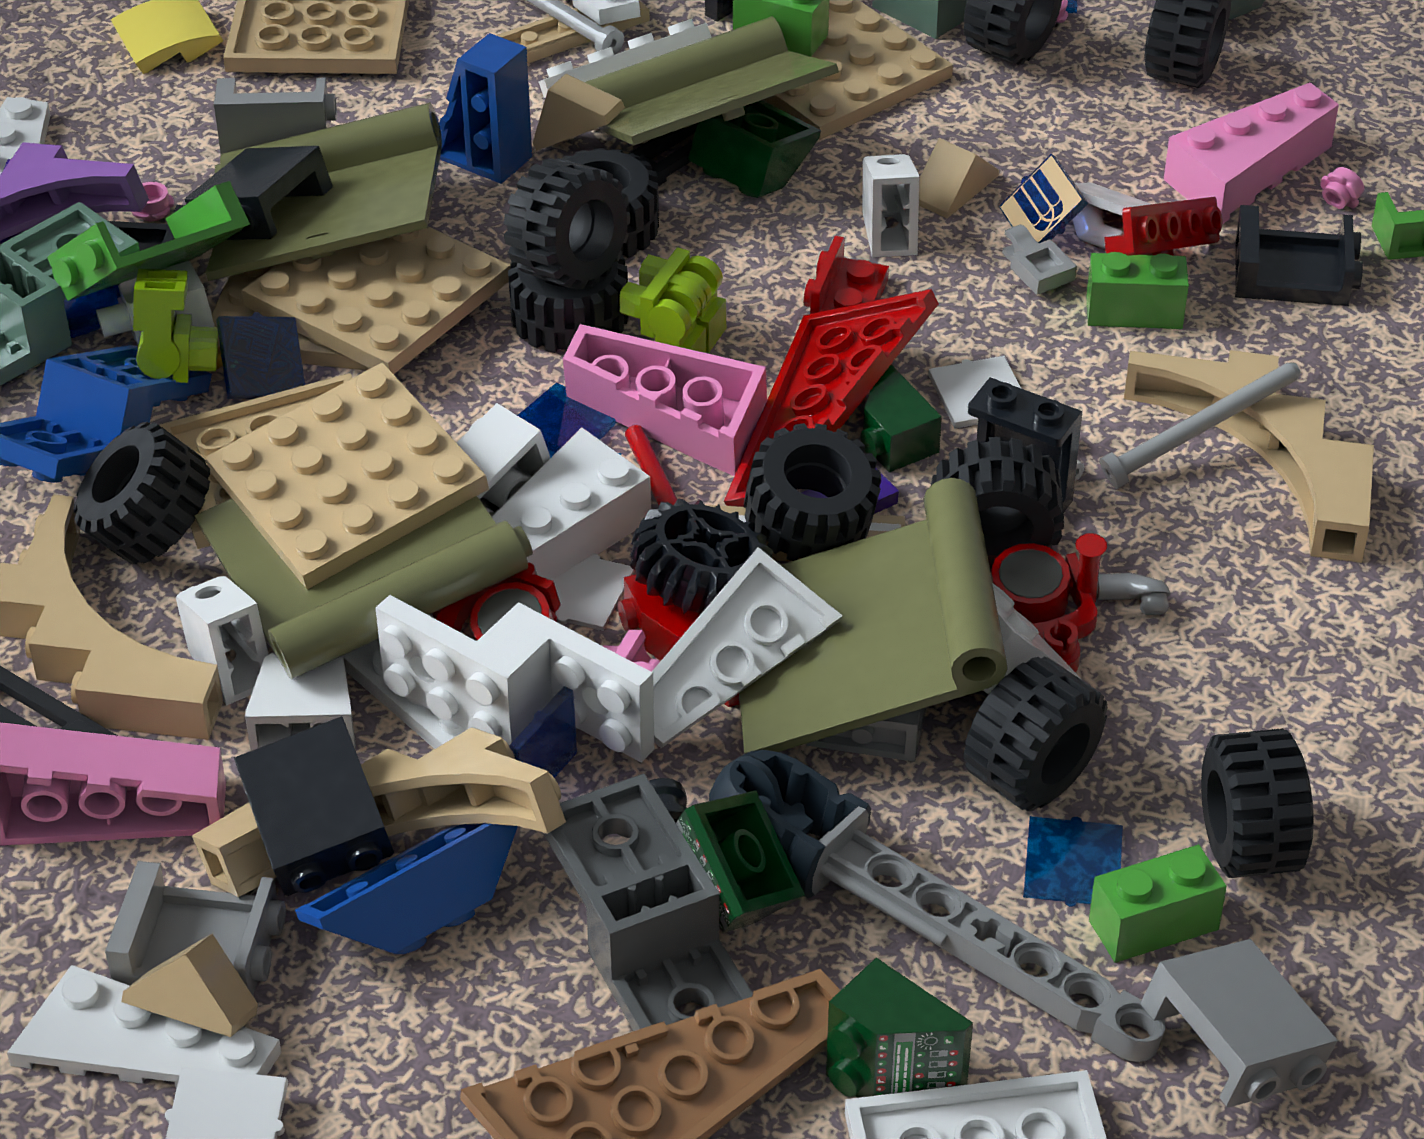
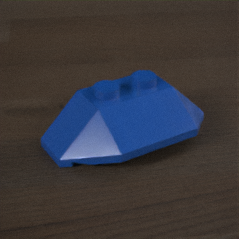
[295,823,518,954]

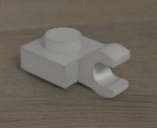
[1002,224,1077,295]

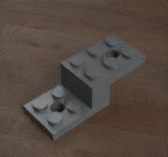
[543,773,753,1031]

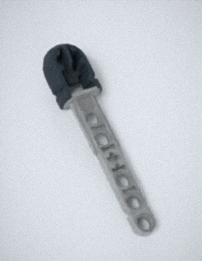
[709,750,1165,1062]

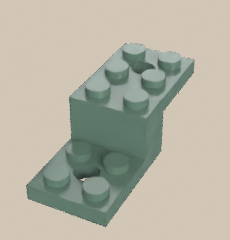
[0,202,140,386]

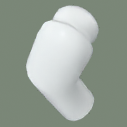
[1071,201,1124,249]

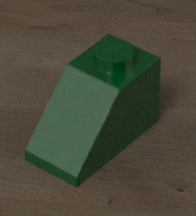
[860,364,942,473]

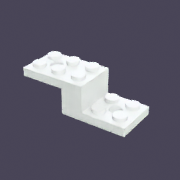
[376,595,655,763]

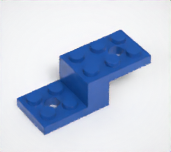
[0,345,212,483]

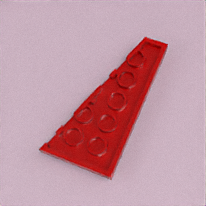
[724,289,939,507]

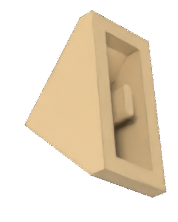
[533,74,625,151]
[919,138,999,218]
[121,933,258,1037]

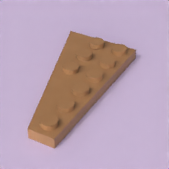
[460,969,841,1139]

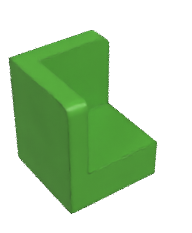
[1371,192,1424,260]

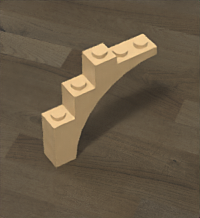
[1124,350,1374,563]
[0,494,223,740]
[192,727,566,897]

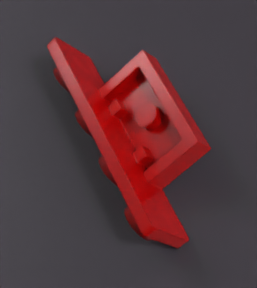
[1104,196,1223,256]

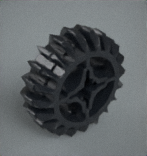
[630,499,773,615]

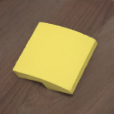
[111,0,223,74]

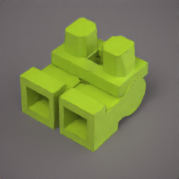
[620,247,727,353]
[133,269,218,383]

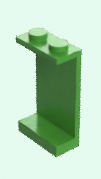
[47,181,250,301]

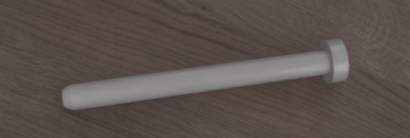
[526,0,624,55]
[1099,363,1301,489]

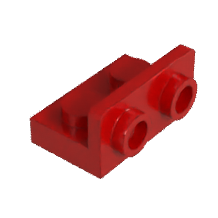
[803,236,889,314]

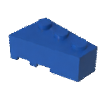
[439,33,532,184]

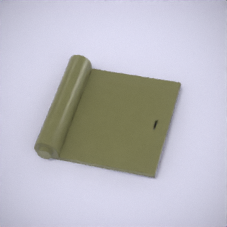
[585,16,839,145]
[205,102,442,281]
[739,478,1008,754]
[194,496,533,680]

